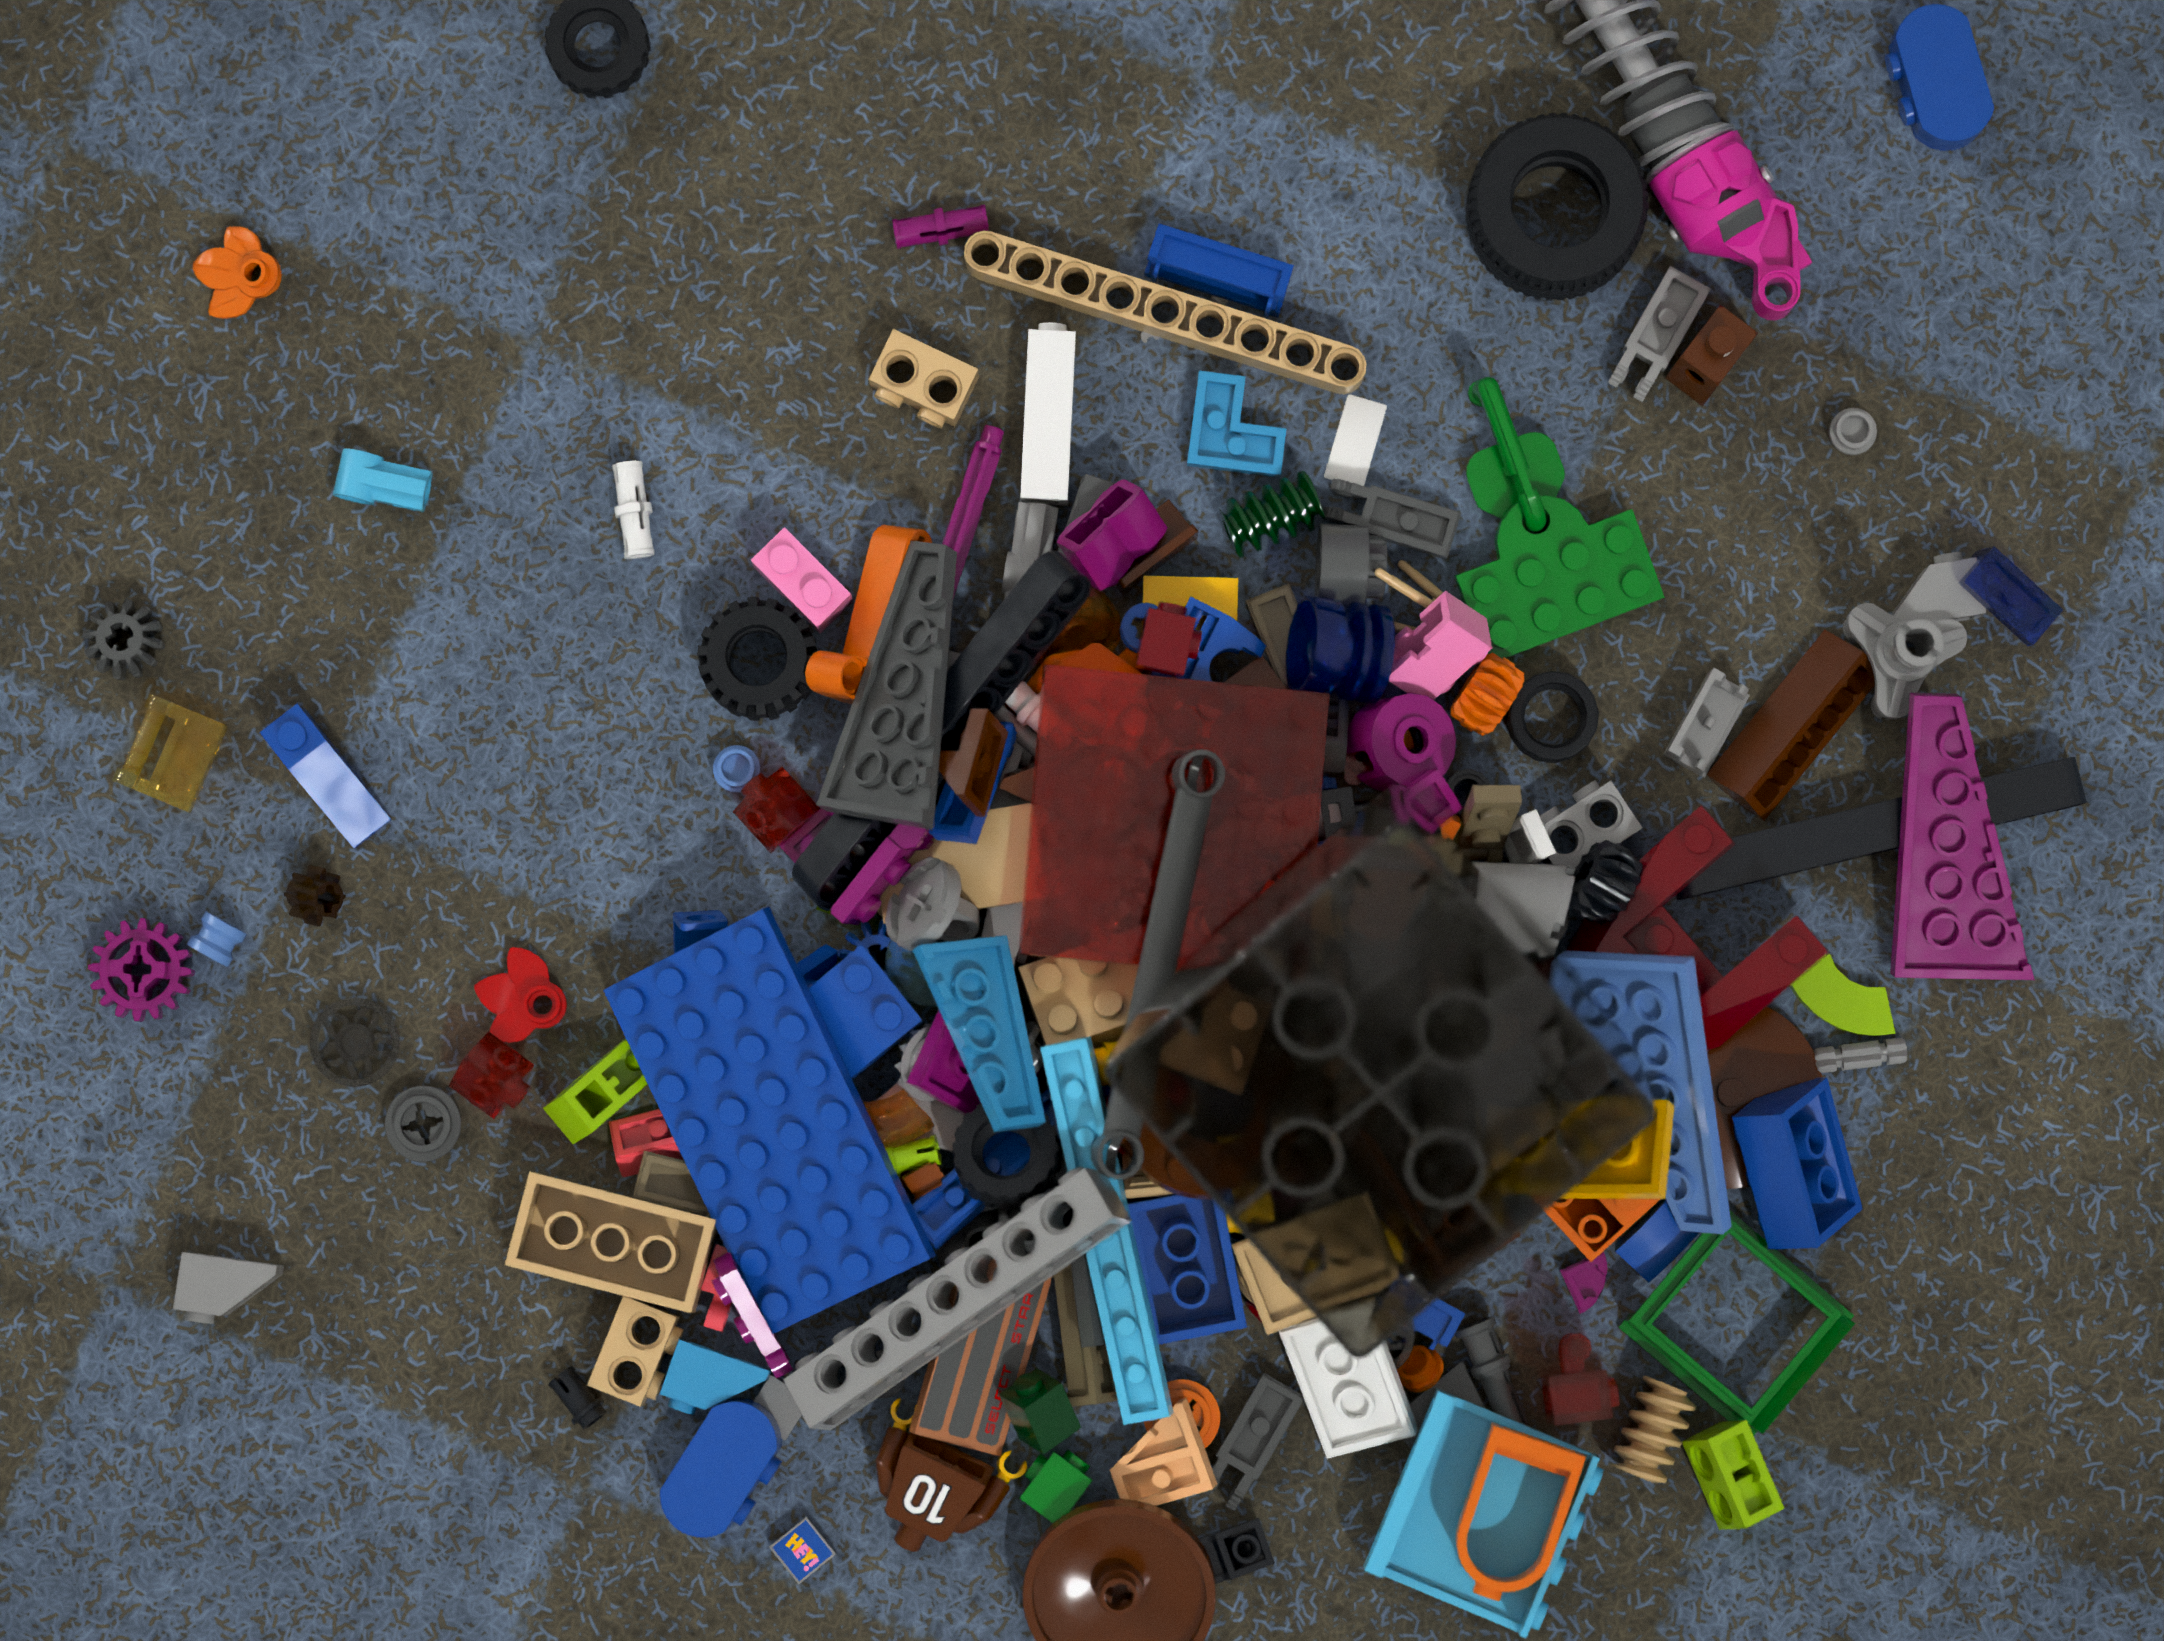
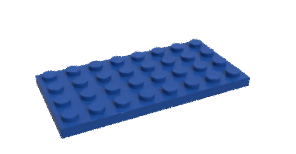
[603,907,936,1334]

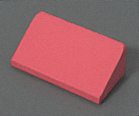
[608,1109,684,1178]

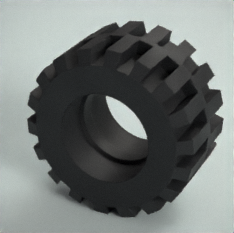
[697,597,818,721]

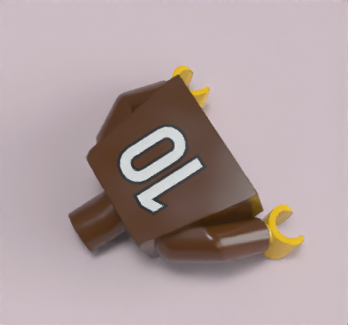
[875,1398,1027,1552]

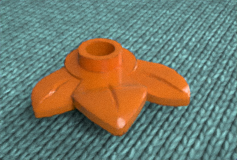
[192,226,282,319]

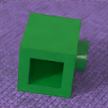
[1020,1449,1093,1523]

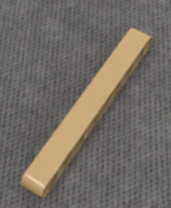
[964,231,1367,394]

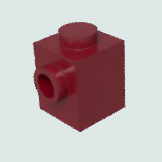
[1134,602,1202,678]

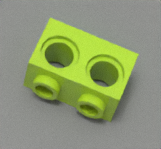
[1682,1420,1785,1530]

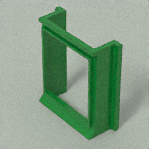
[1618,1210,1856,1436]

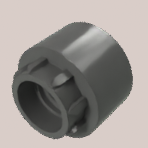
[1315,524,1387,607]

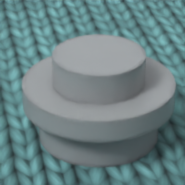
[1829,408,1877,455]

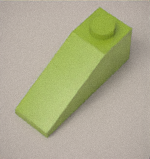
[543,1038,647,1145]

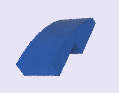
[1615,1199,1699,1283]

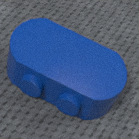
[1885,4,1994,151]
[660,1398,782,1538]

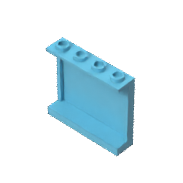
[1363,1388,1604,1638]

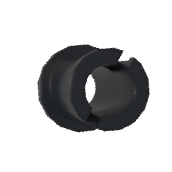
[548,1366,606,1430]

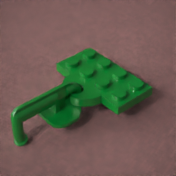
[1454,377,1665,658]

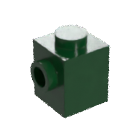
[999,1368,1081,1454]

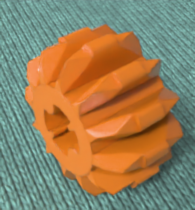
[1451,652,1524,736]

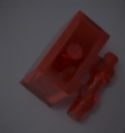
[1540,1333,1619,1425]

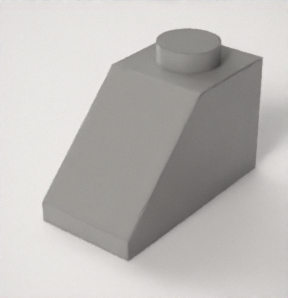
[1891,552,1986,622]
[173,1252,284,1324]

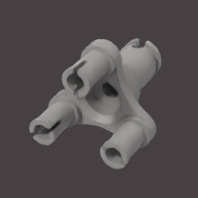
[1843,603,1967,720]

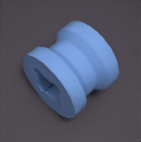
[187,911,247,967]

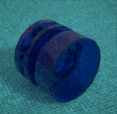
[1286,596,1395,704]

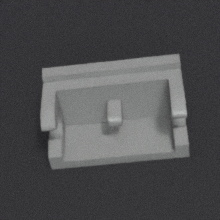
[1663,668,1750,778]

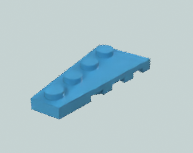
[913,935,1046,1132]

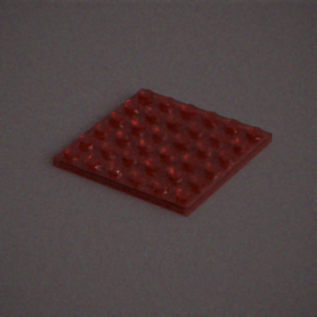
[1018,664,1330,981]

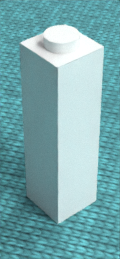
[1020,323,1076,507]

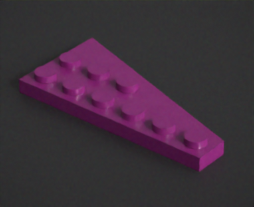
[1890,693,2035,980]

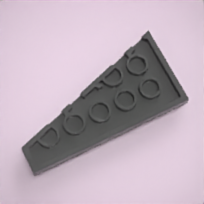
[816,540,957,830]

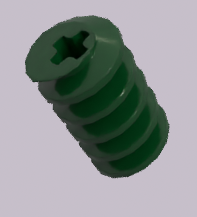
[1219,471,1325,558]

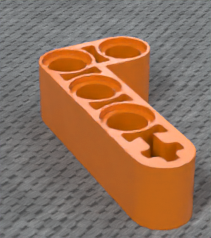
[805,525,932,704]

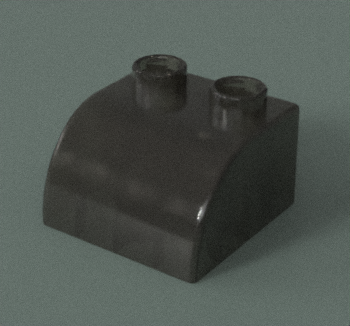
[1105,785,1656,1358]

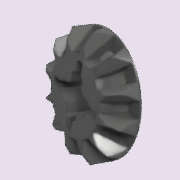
[385,1086,462,1162]

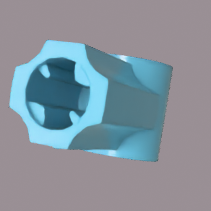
[332,448,433,512]

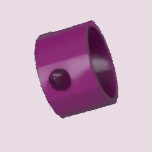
[1347,693,1456,793]

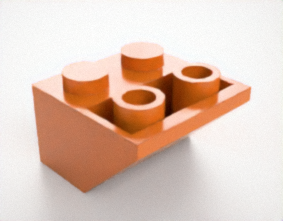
[1533,1199,1660,1262]

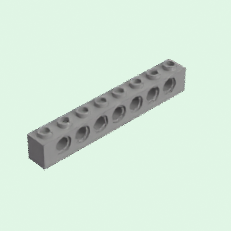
[783,1167,1132,1430]

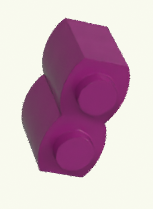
[1056,479,1168,591]

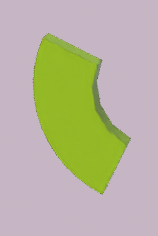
[1790,950,1896,1036]

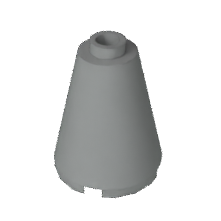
[1438,862,1575,960]

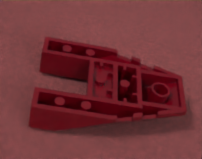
[1520,805,1830,1100]

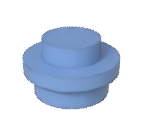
[713,745,761,793]

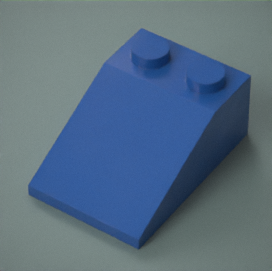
[808,945,924,1080]

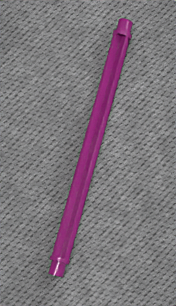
[942,425,1004,599]

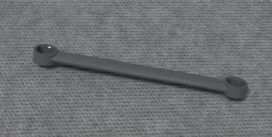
[1091,750,1225,1179]

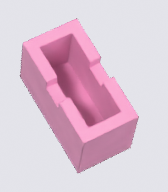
[751,527,853,633]
[1381,591,1492,700]

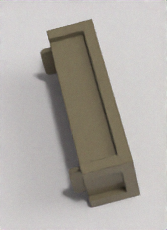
[1051,1264,1118,1407]

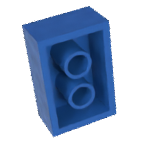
[1127,1194,1247,1345]

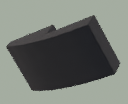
[1199,1518,1275,1584]

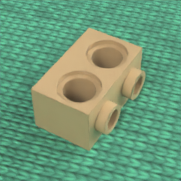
[868,329,979,428]
[587,1296,684,1407]

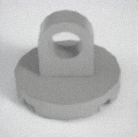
[885,857,979,951]

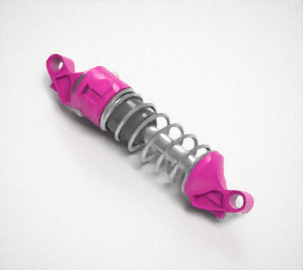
[1541,0,1812,321]

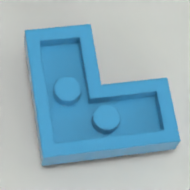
[1187,370,1287,478]

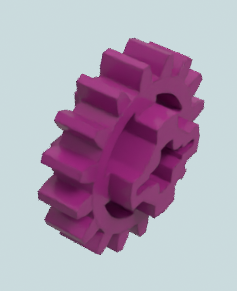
[88,918,195,1022]

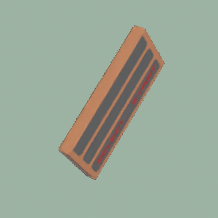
[909,1246,1052,1456]

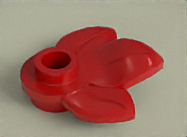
[474,947,567,1043]

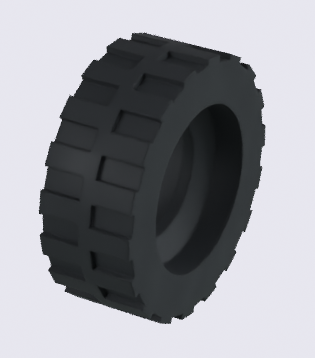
[545,0,651,99]
[952,1103,1061,1210]

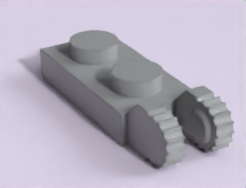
[1608,266,1711,402]

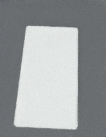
[1324,394,1387,486]

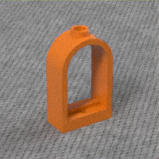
[1455,1422,1586,1601]

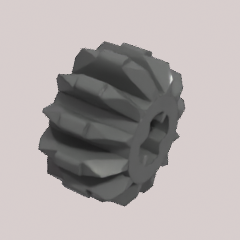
[82,599,165,680]

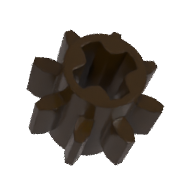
[284,865,346,927]

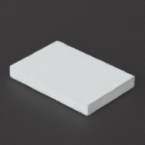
[1279,1300,1419,1459]

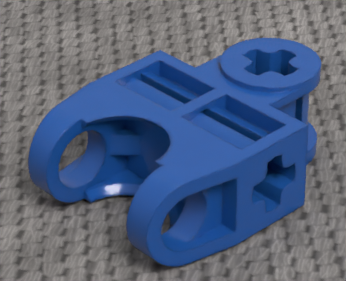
[1120,596,1267,716]

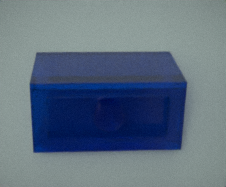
[1959,546,2063,646]

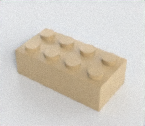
[1019,906,1230,1048]
[505,1172,717,1313]

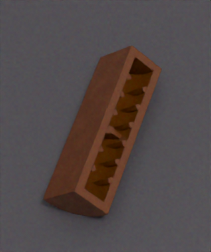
[1706,630,1875,821]

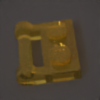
[112,693,228,813]

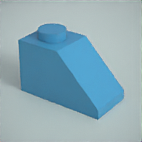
[660,1339,772,1415]

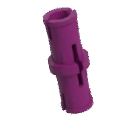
[892,204,989,249]

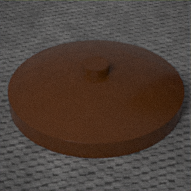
[1707,1007,1822,1189]
[1023,1499,1216,1641]

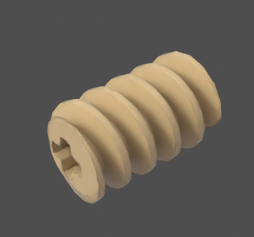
[1608,1375,1697,1483]

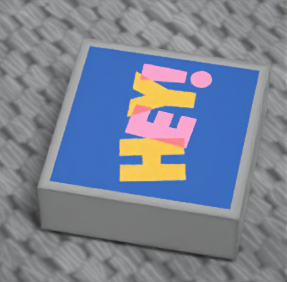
[769,1516,837,1584]

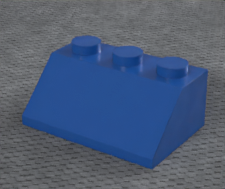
[1732,1077,1863,1249]

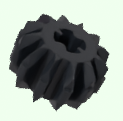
[1570,839,1642,925]

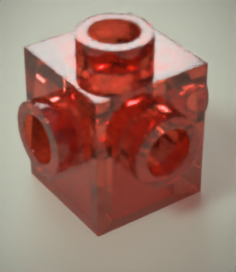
[733,767,821,853]
[449,1031,534,1119]

